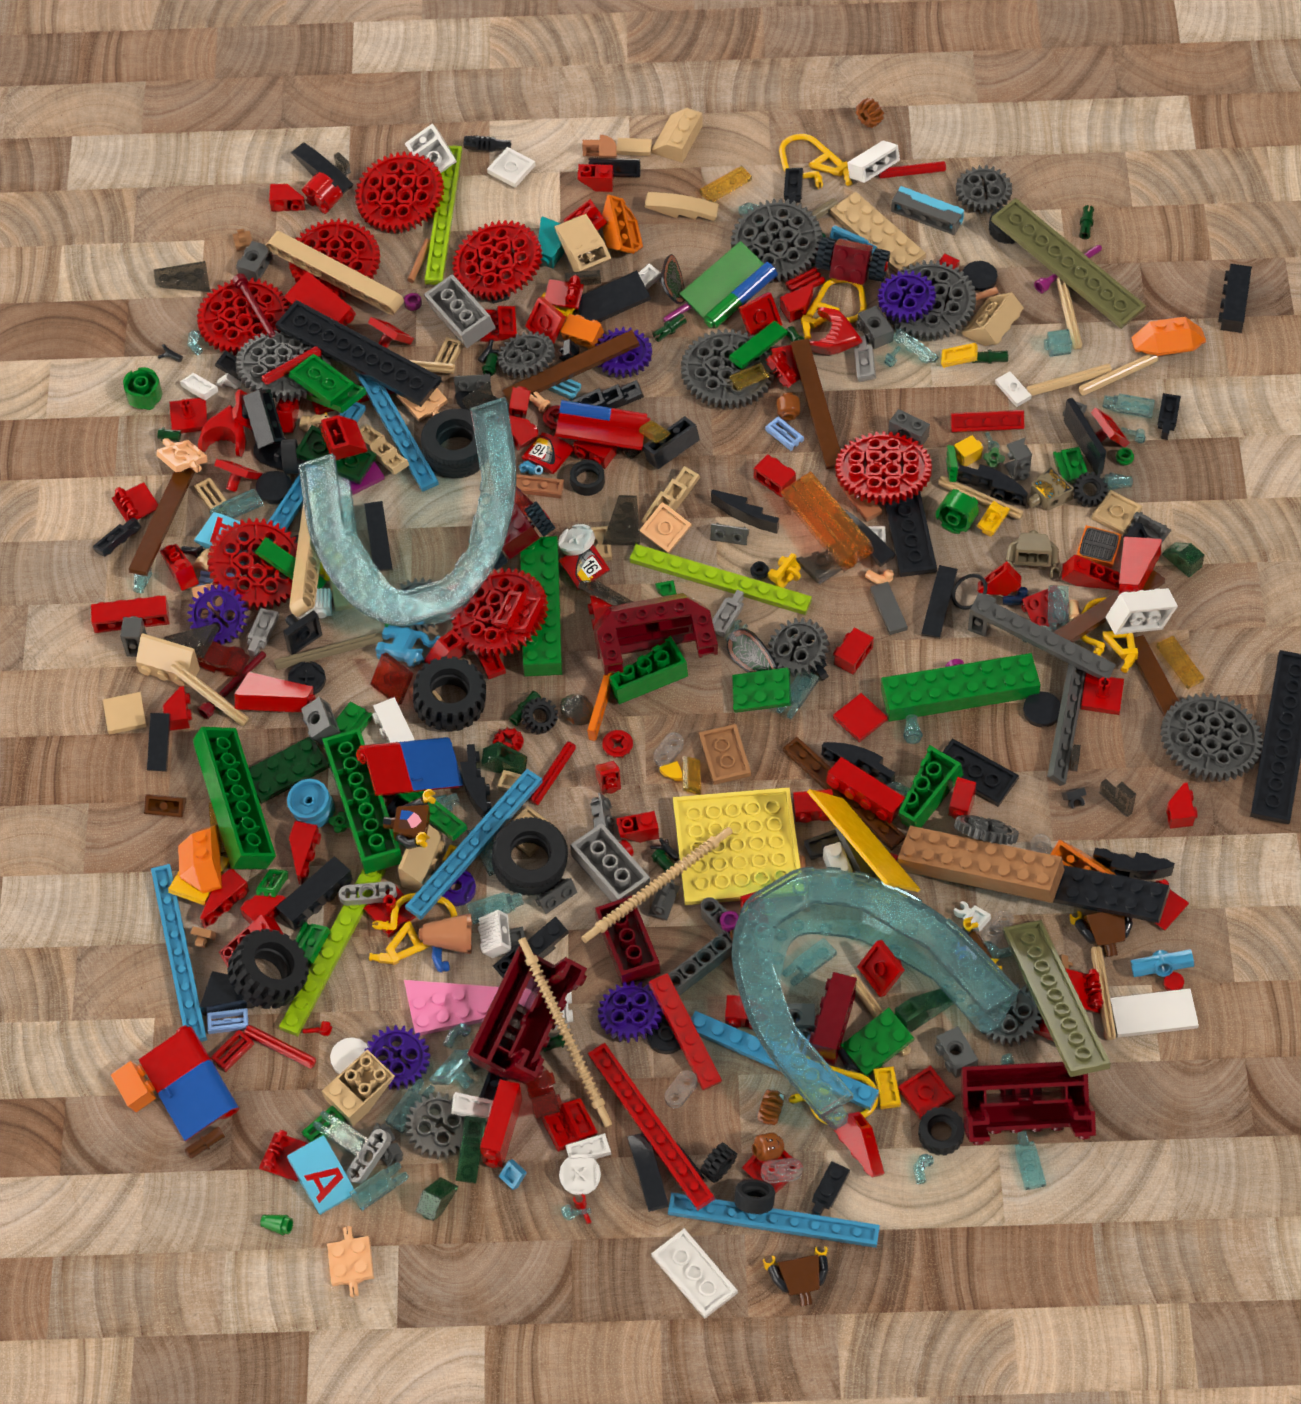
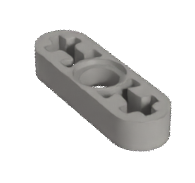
[339,881,397,906]
[346,1129,391,1184]

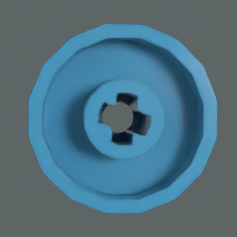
[287,779,335,828]

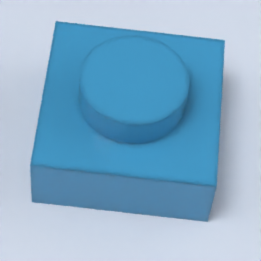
[499,1159,527,1190]

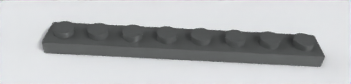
[969,595,1116,682]
[1047,663,1086,786]

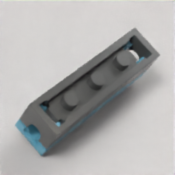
[891,186,964,236]

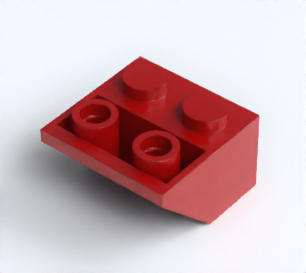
[321,415,368,461]

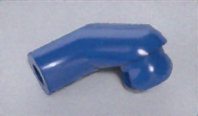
[432,946,450,973]

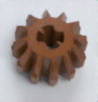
[855,98,884,128]
[757,1089,785,1125]

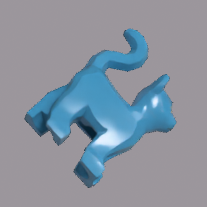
[375,625,440,669]

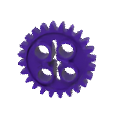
[878,270,936,323]
[595,327,652,378]
[187,584,249,646]
[597,981,664,1043]
[364,1025,430,1090]

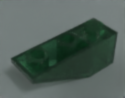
[895,987,956,1033]
[455,1116,486,1184]

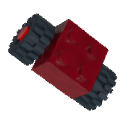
[815,237,890,285]
[477,501,555,571]

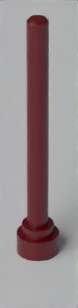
[232,273,276,338]
[197,651,266,719]

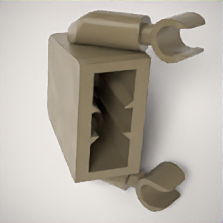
[1006,530,1062,579]

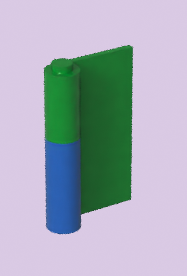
[679,241,778,329]

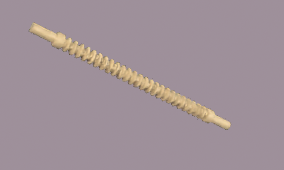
[581,827,733,943]
[518,937,612,1127]

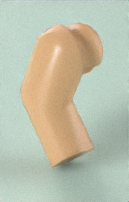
[865,569,894,584]

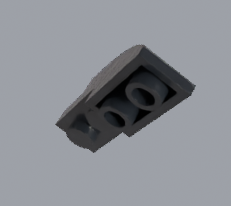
[957,464,1028,506]
[821,742,895,787]
[460,744,491,818]
[1093,847,1175,880]
[493,916,569,978]

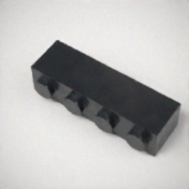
[1218,263,1252,333]
[276,856,353,931]

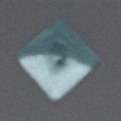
[429,1049,474,1089]

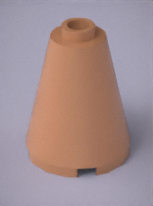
[419,914,472,954]

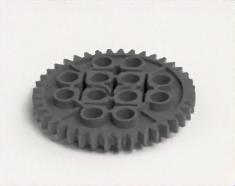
[730,198,823,283]
[884,260,976,341]
[681,328,775,409]
[236,330,331,402]
[1160,693,1263,782]

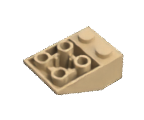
[554,214,611,275]
[322,1049,395,1126]

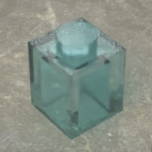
[1044,329,1072,357]

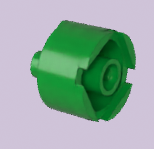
[123,367,162,410]
[936,489,979,534]

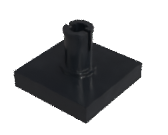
[283,610,323,655]

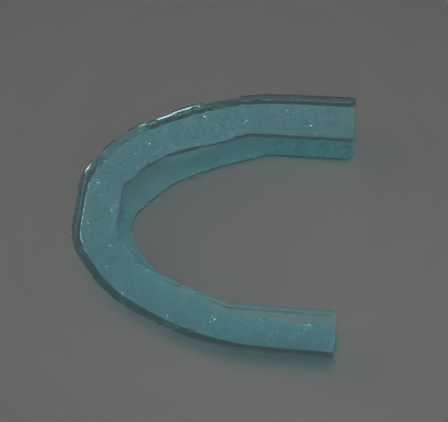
[299,397,516,626]
[732,866,1019,1130]

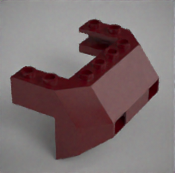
[594,593,718,676]
[467,946,587,1084]
[961,1062,1096,1145]

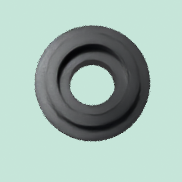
[750,561,769,579]

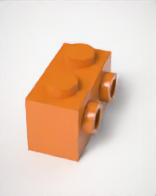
[561,314,604,349]
[111,1061,156,1113]

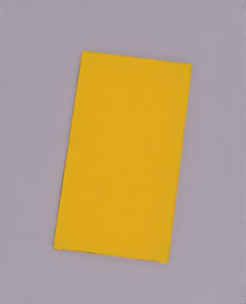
[807,789,921,892]

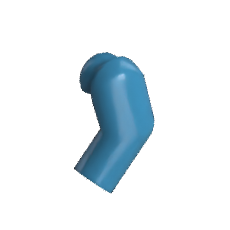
[519,461,543,475]

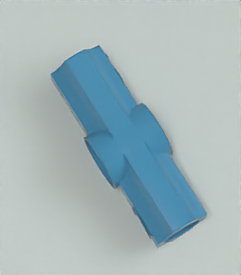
[1130,949,1194,977]

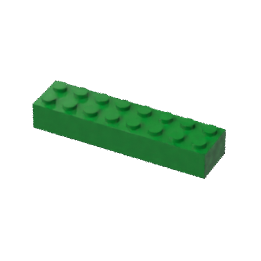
[520,536,563,677]
[881,653,1041,722]
[192,727,276,869]
[322,728,402,874]

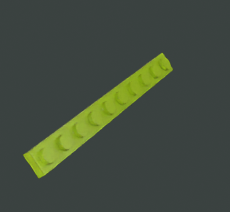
[425,146,462,285]
[629,544,812,615]
[279,869,386,1037]

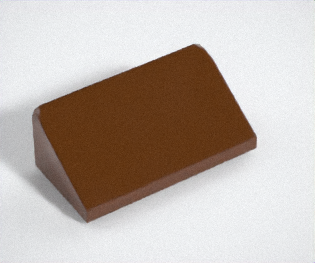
[144,794,186,817]

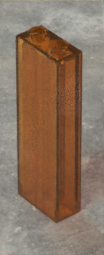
[781,471,874,572]

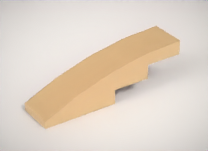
[645,192,718,221]
[359,424,409,475]
[641,466,700,524]

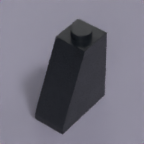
[199,971,255,1016]

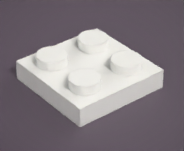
[487,147,536,188]

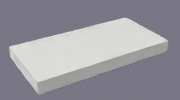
[1110,989,1199,1038]
[651,1229,738,1319]

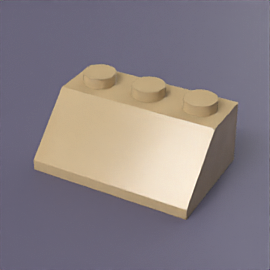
[651,108,702,163]
[961,292,1024,346]
[136,633,200,687]
[398,825,445,892]

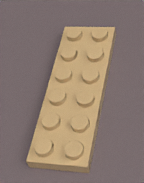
[830,192,926,273]

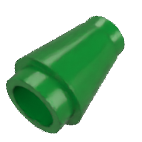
[260,1214,293,1236]

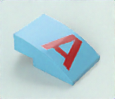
[194,512,255,565]
[287,1135,356,1215]

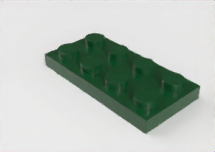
[296,425,377,485]
[249,737,330,803]

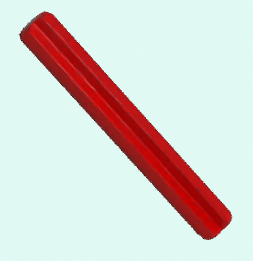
[878,161,946,179]
[262,346,321,385]
[530,741,576,805]
[244,1025,316,1069]

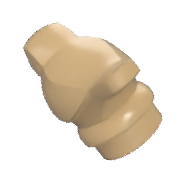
[299,412,329,432]
[191,548,210,572]

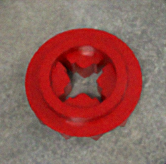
[543,405,560,430]
[493,727,524,755]
[602,730,633,758]

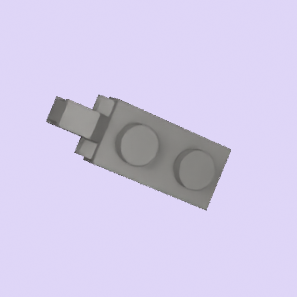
[854,336,876,382]
[712,589,744,638]
[247,608,279,657]

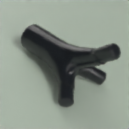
[478,339,500,363]
[158,344,183,362]
[181,546,205,558]
[650,837,679,861]
[838,1049,861,1072]

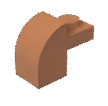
[582,135,617,158]

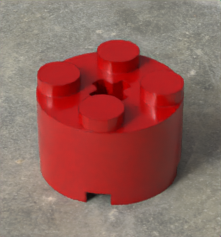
[302,172,343,214]

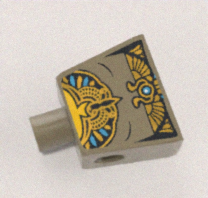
[1027,466,1074,511]

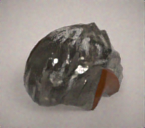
[560,694,594,725]

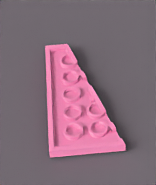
[404,980,531,1036]

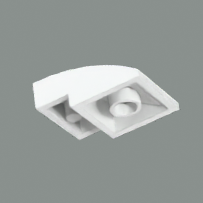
[405,124,457,173]

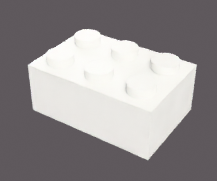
[1106,588,1178,635]

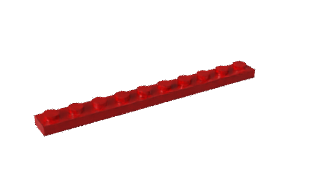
[588,1042,715,1211]

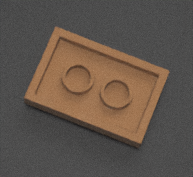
[699,724,751,785]

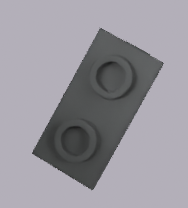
[454,373,491,393]
[1130,512,1171,543]
[710,523,749,545]
[590,792,615,834]
[535,878,578,914]
[648,879,680,920]
[371,1123,404,1168]

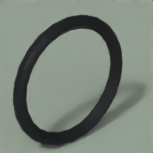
[951,574,988,610]

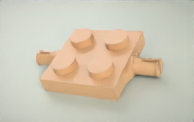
[397,388,448,422]
[157,438,207,473]
[327,1226,374,1297]

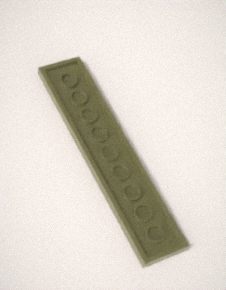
[991,198,1146,329]
[1003,920,1111,1077]

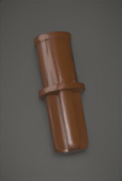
[185,1126,225,1159]

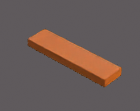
[587,672,614,741]

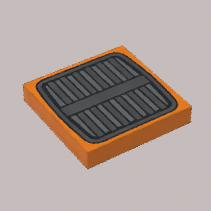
[1077,525,1122,568]

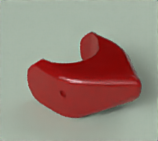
[809,307,863,355]
[198,405,247,457]

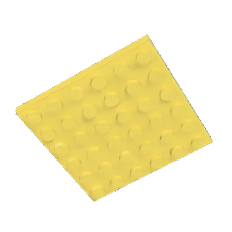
[673,787,804,905]

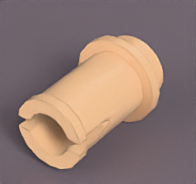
[529,392,551,413]
[1067,600,1081,622]

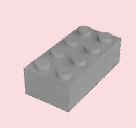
[424,274,495,348]
[570,823,650,902]

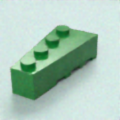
[609,636,688,704]
[899,745,963,828]

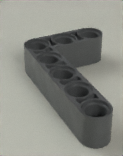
[668,897,743,996]

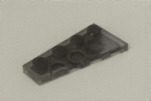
[578,580,634,606]

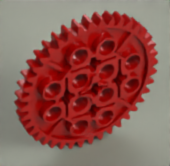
[355,151,445,234]
[288,218,381,298]
[452,220,543,301]
[197,277,289,356]
[835,431,932,505]
[207,518,298,611]
[451,568,548,658]

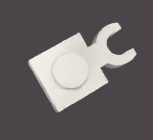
[954,901,991,932]

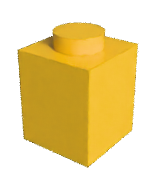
[954,435,983,466]

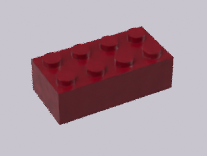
[595,896,660,986]
[809,972,857,1067]

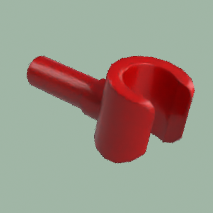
[303,1021,333,1036]
[573,1194,592,1224]

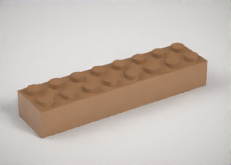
[897,826,1064,903]

